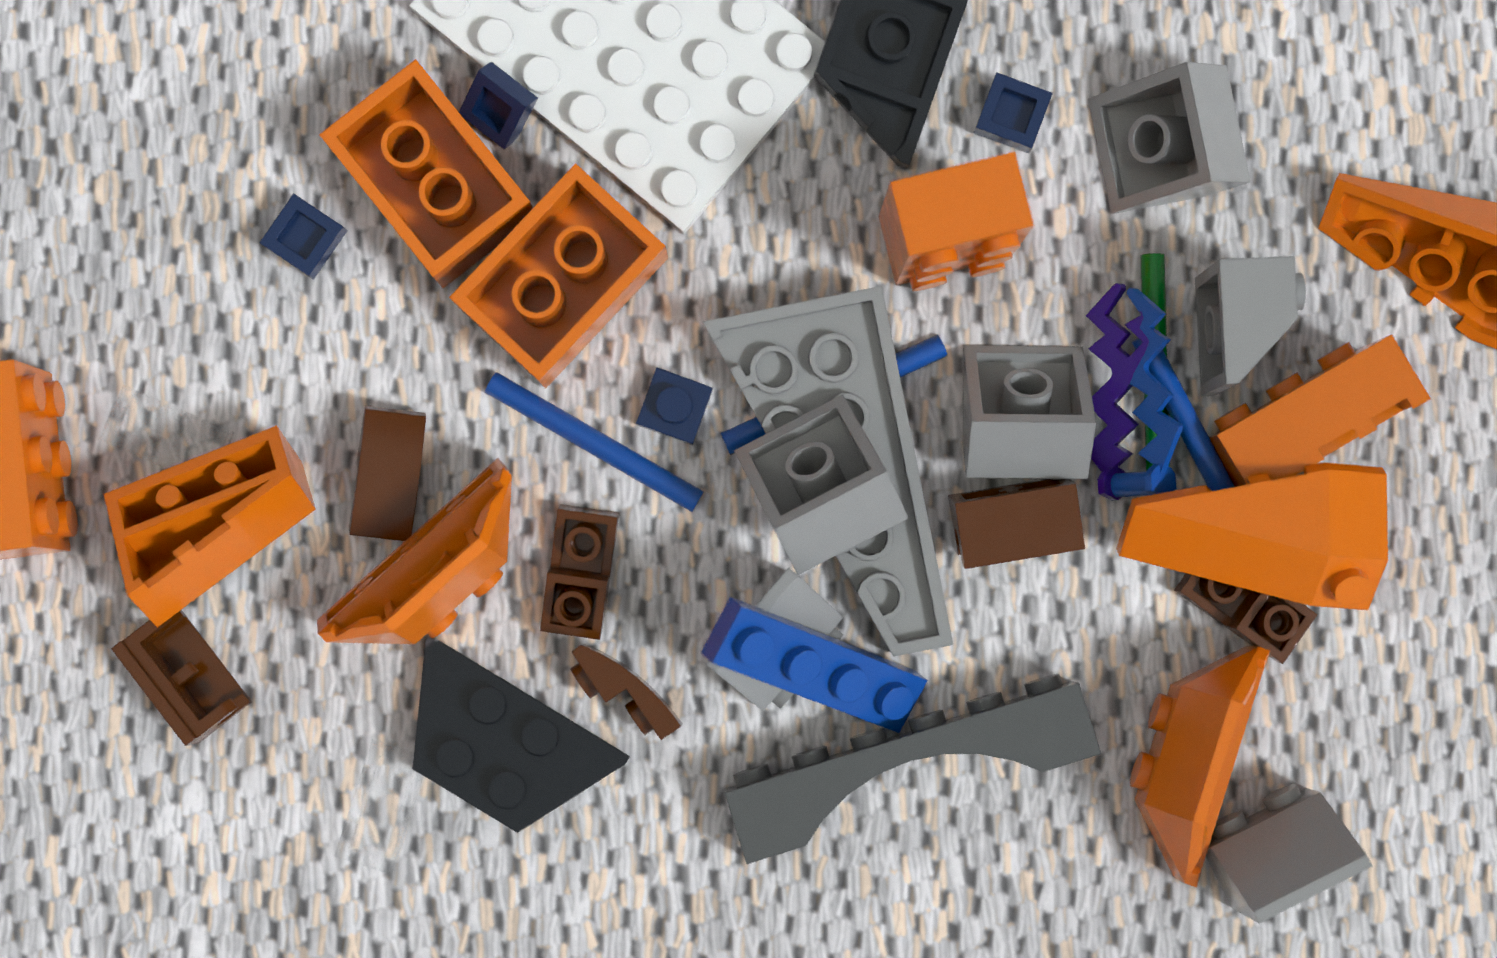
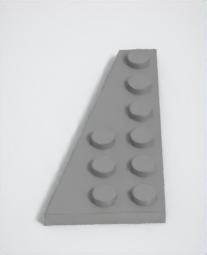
[703,286,953,657]

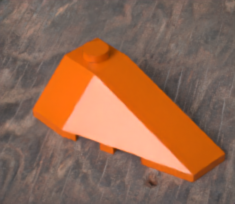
[1318,173,1497,349]
[1116,462,1388,610]

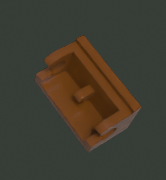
[948,479,1085,569]
[111,610,252,746]

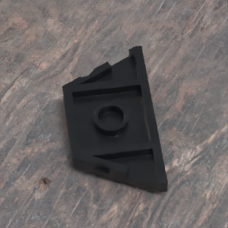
[813,0,968,169]
[412,637,630,833]

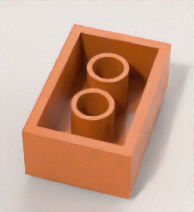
[319,59,533,289]
[879,151,1034,291]
[449,163,668,389]
[0,359,78,560]

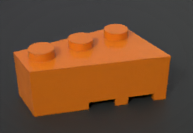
[1209,334,1431,487]
[104,425,316,627]

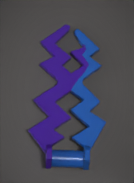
[1086,283,1184,501]

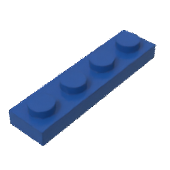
[701,597,928,733]

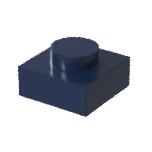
[459,61,538,150]
[973,72,1053,153]
[259,193,347,280]
[636,367,713,445]

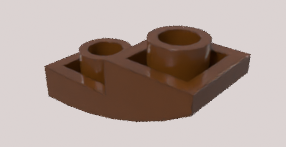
[349,405,426,541]
[540,504,620,640]
[1174,574,1318,664]
[570,644,683,740]

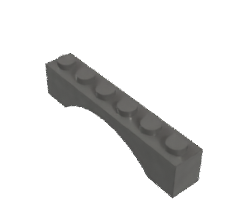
[725,674,1101,865]

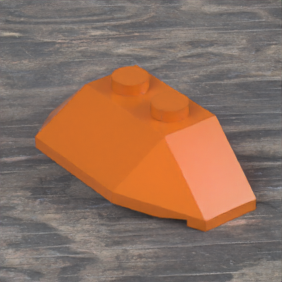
[317,458,512,644]
[1130,646,1270,887]

